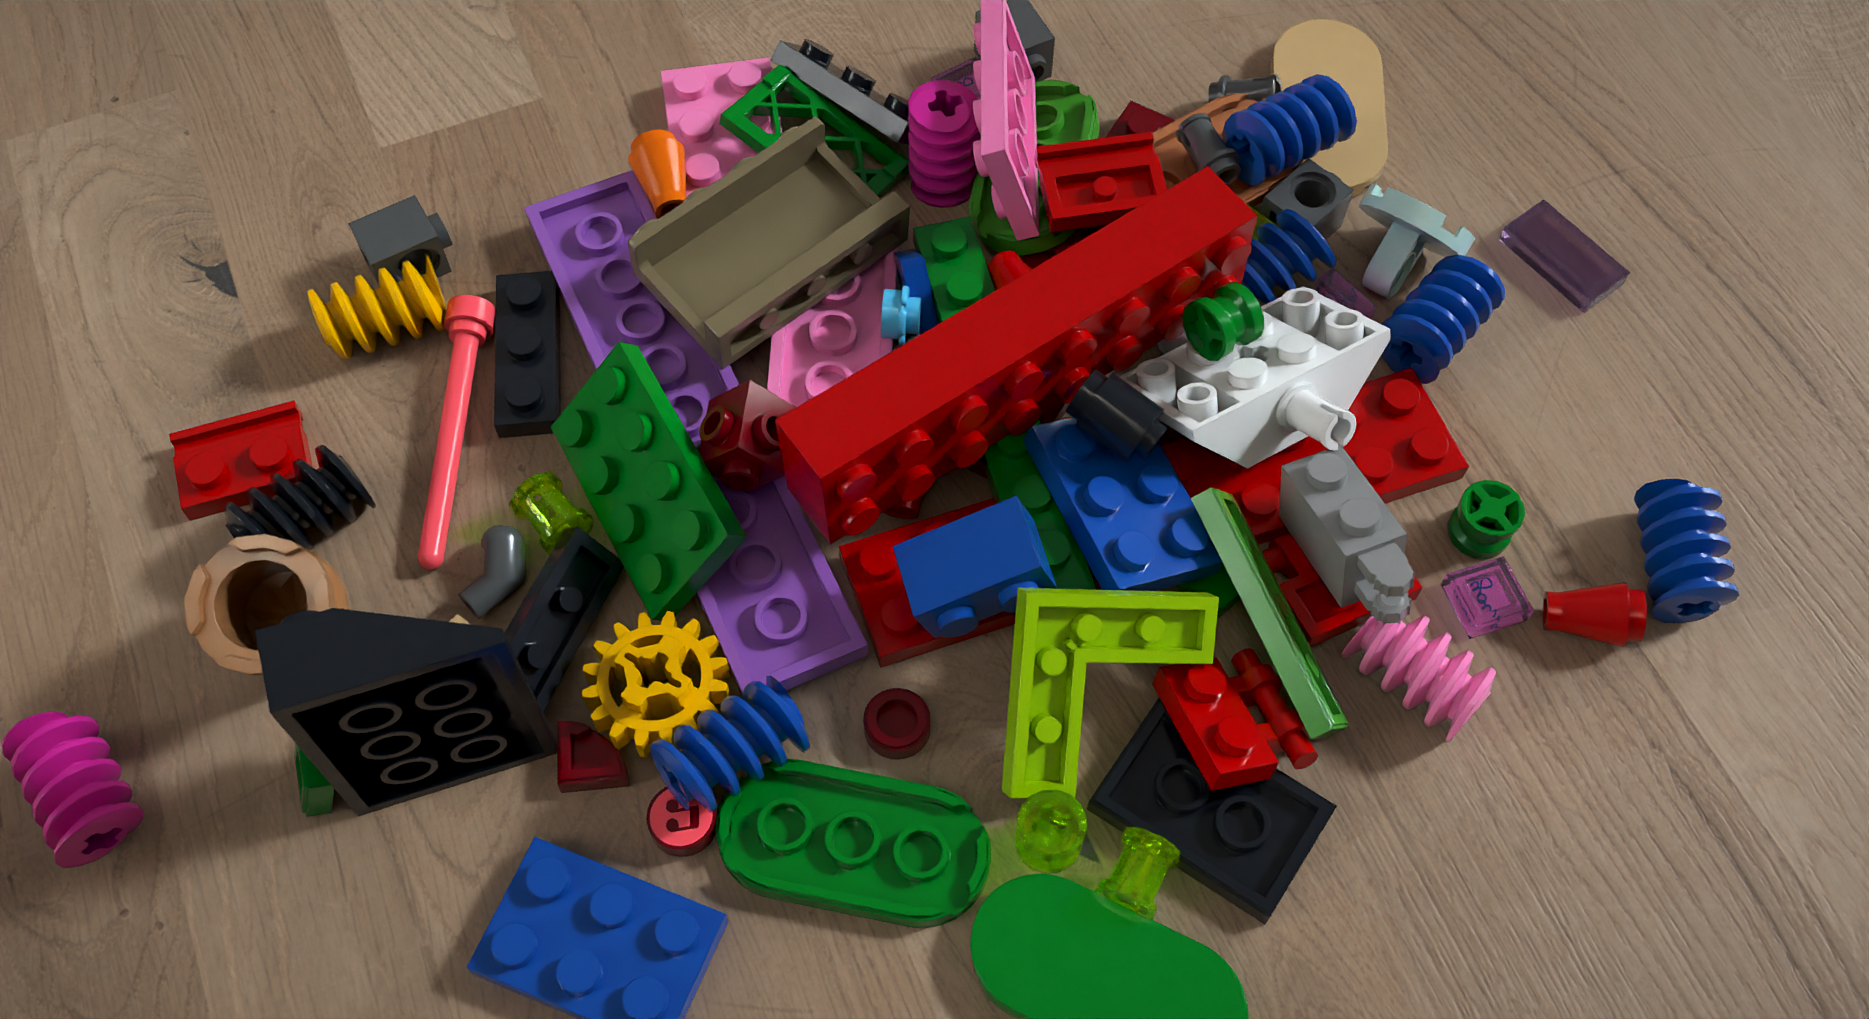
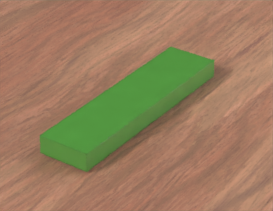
[1191,487,1349,739]

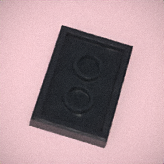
[1087,698,1337,924]

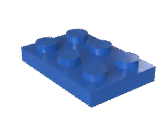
[1023,418,1224,591]
[466,837,729,1019]

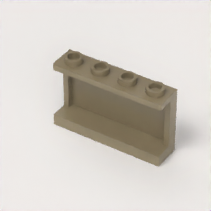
[628,117,910,369]

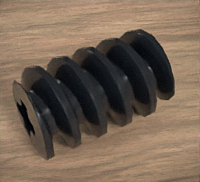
[223,445,376,550]

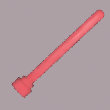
[417,295,496,570]

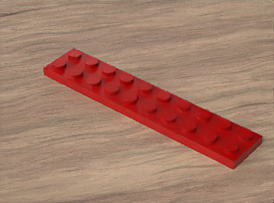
[839,368,1469,668]

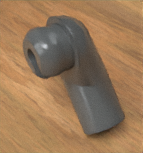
[458,525,526,619]

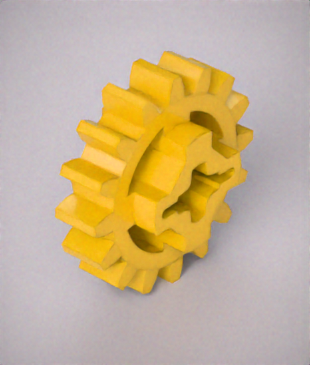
[581,611,730,758]

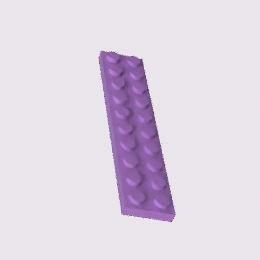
[524,170,869,700]

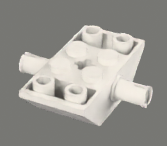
[1119,286,1390,468]

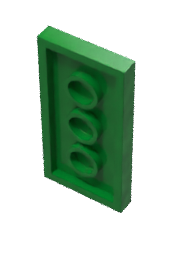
[550,342,747,620]

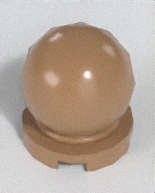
[184,534,349,676]

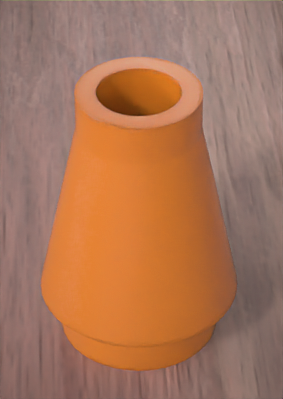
[628,129,687,218]

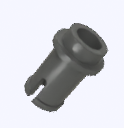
[1208,74,1283,102]
[1175,113,1241,186]

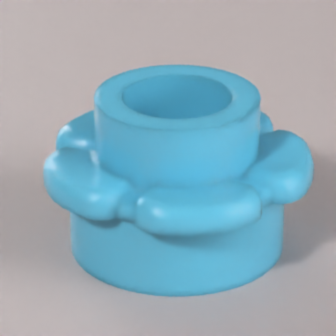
[881,286,921,346]

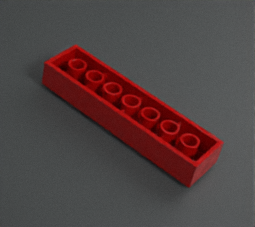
[775,166,1257,545]

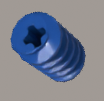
[1222,74,1357,186]
[1242,209,1337,304]
[1381,255,1506,384]
[1634,479,1739,623]
[650,676,810,812]

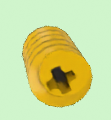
[307,255,447,360]

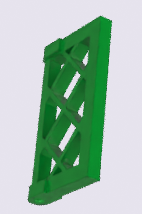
[719,65,909,198]

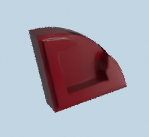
[557,721,630,793]

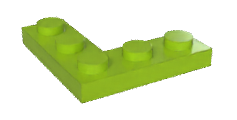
[1001,588,1219,798]

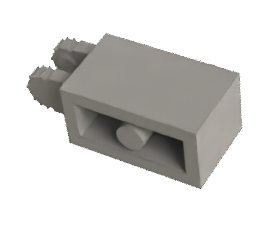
[1279,445,1415,624]

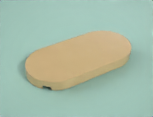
[1270,19,1388,198]

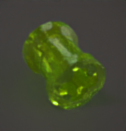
[509,471,594,555]
[1094,827,1181,920]

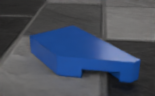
[893,248,938,334]

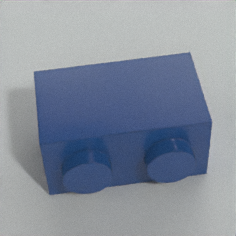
[893,496,1058,638]

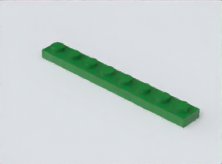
[913,216,1096,590]

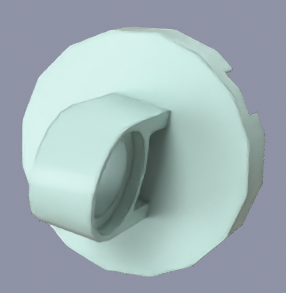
[1359,183,1475,299]

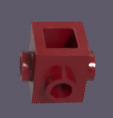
[699,380,796,493]

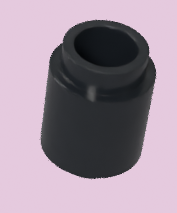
[1065,369,1167,463]

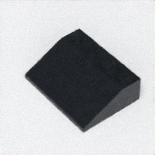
[255,608,557,816]

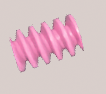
[1341,615,1496,743]

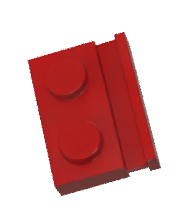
[1034,132,1167,232]
[169,400,313,521]

